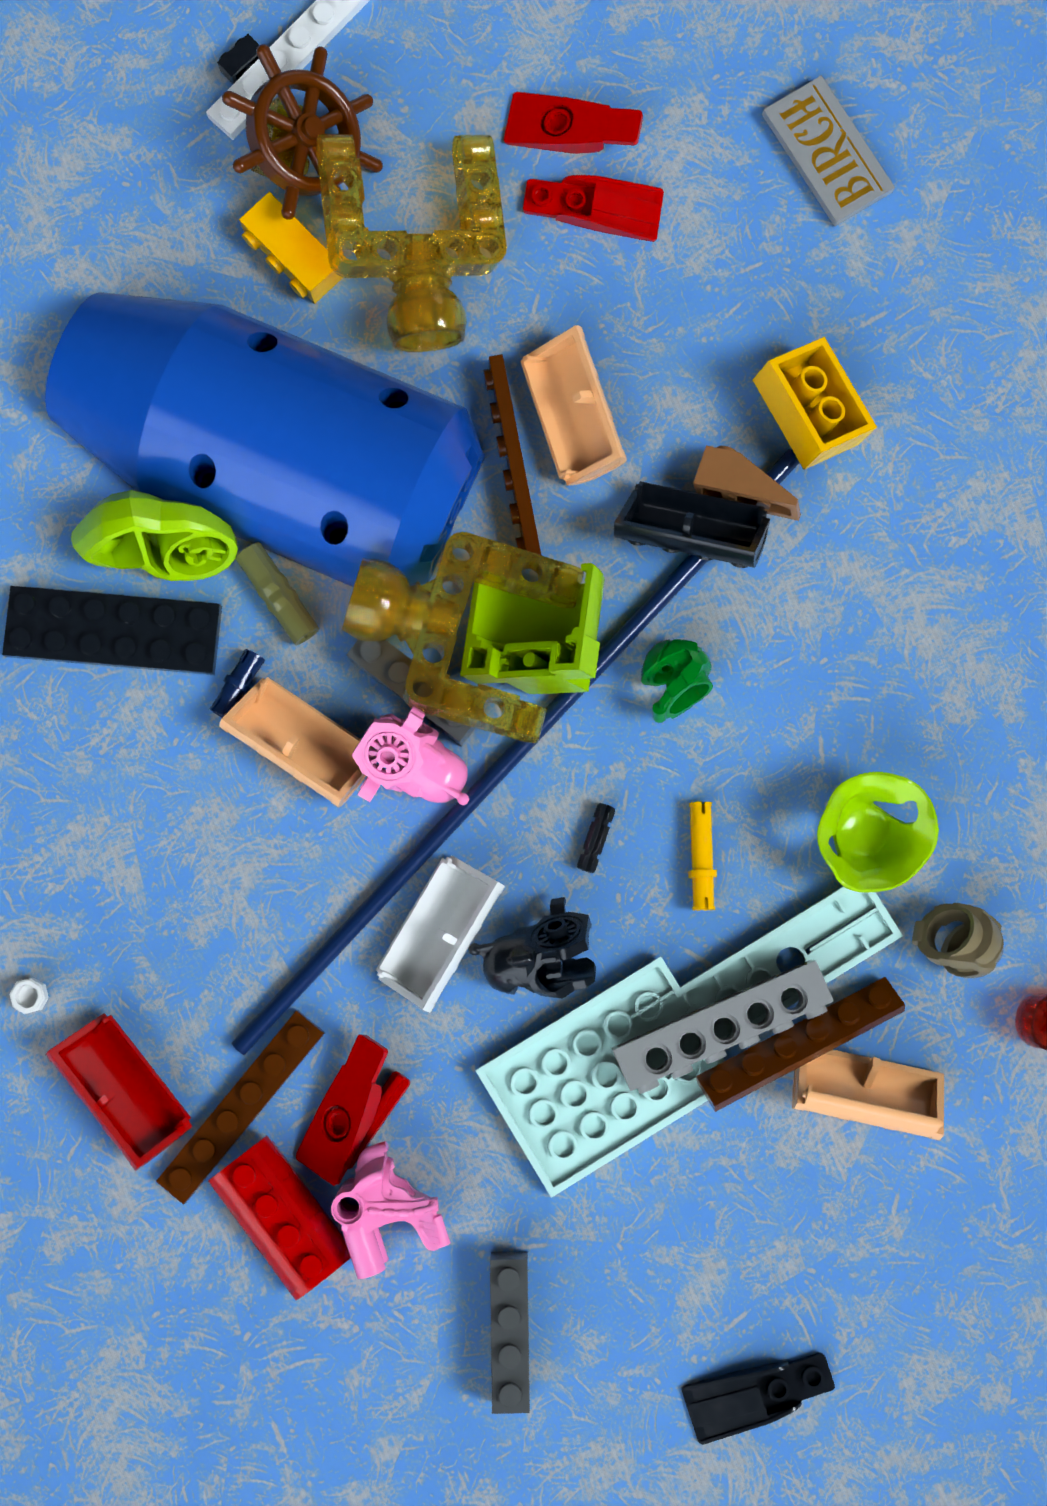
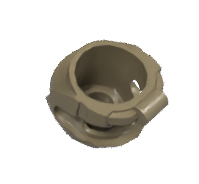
[912,903,1004,978]

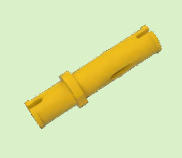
[688,802,717,911]

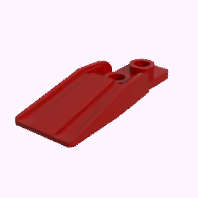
[503,92,643,154]
[523,175,664,242]
[296,1035,388,1186]

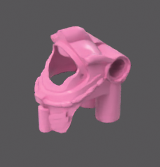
[331,1141,451,1279]

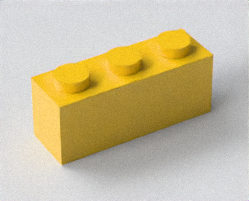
[239,191,345,304]

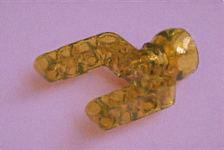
[317,134,507,352]
[342,532,584,743]

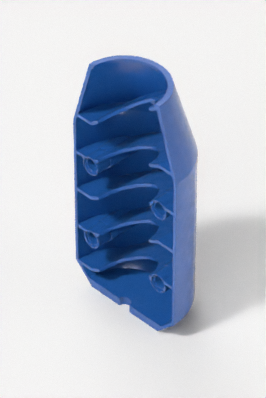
[45,292,485,600]

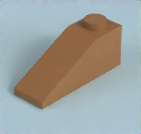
[693,445,801,521]

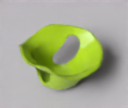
[817,772,939,892]

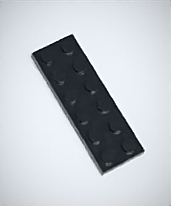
[2,586,222,675]

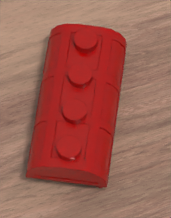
[45,1013,193,1171]
[208,1136,351,1300]

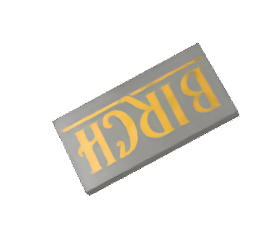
[762,75,895,226]

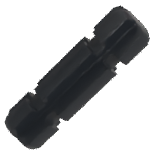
[577,803,615,873]

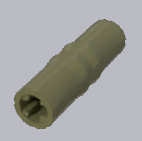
[235,542,320,646]

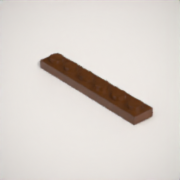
[483,354,542,568]
[696,977,905,1112]
[156,1010,325,1205]

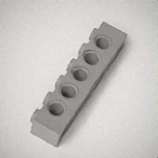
[612,960,834,1094]

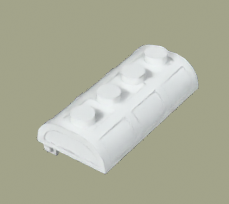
[376,855,505,1013]

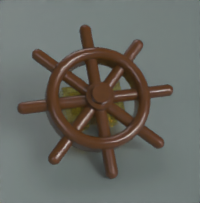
[222,44,383,220]

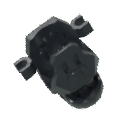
[469,897,596,999]

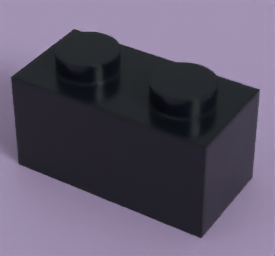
[217,34,259,84]

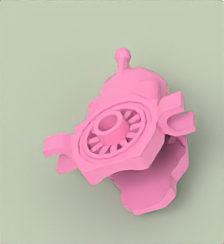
[352,706,469,805]

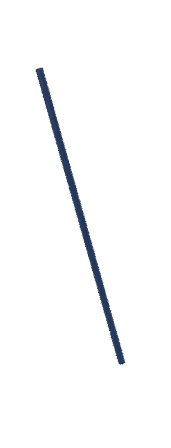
[231,449,800,1055]

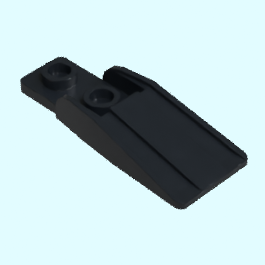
[682,1353,835,1445]

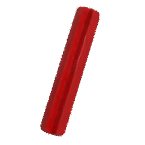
[348,1071,411,1169]

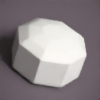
[9,978,49,1014]

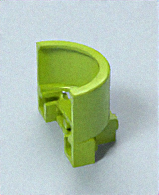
[460,563,605,694]

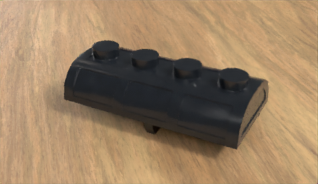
[614,481,770,568]

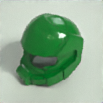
[641,639,713,723]

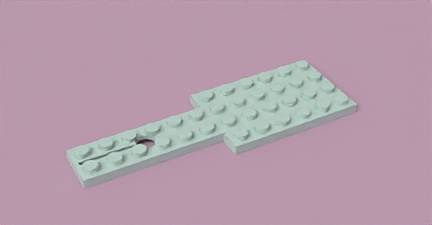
[475,886,903,1198]

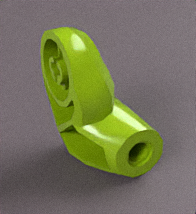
[71,490,238,581]

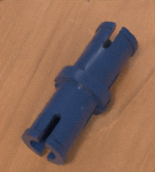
[209,649,265,718]

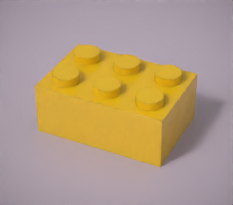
[752,337,877,470]

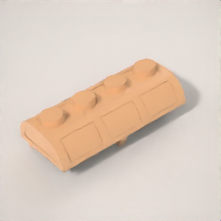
[520,325,627,486]
[219,677,374,808]
[792,1050,944,1141]

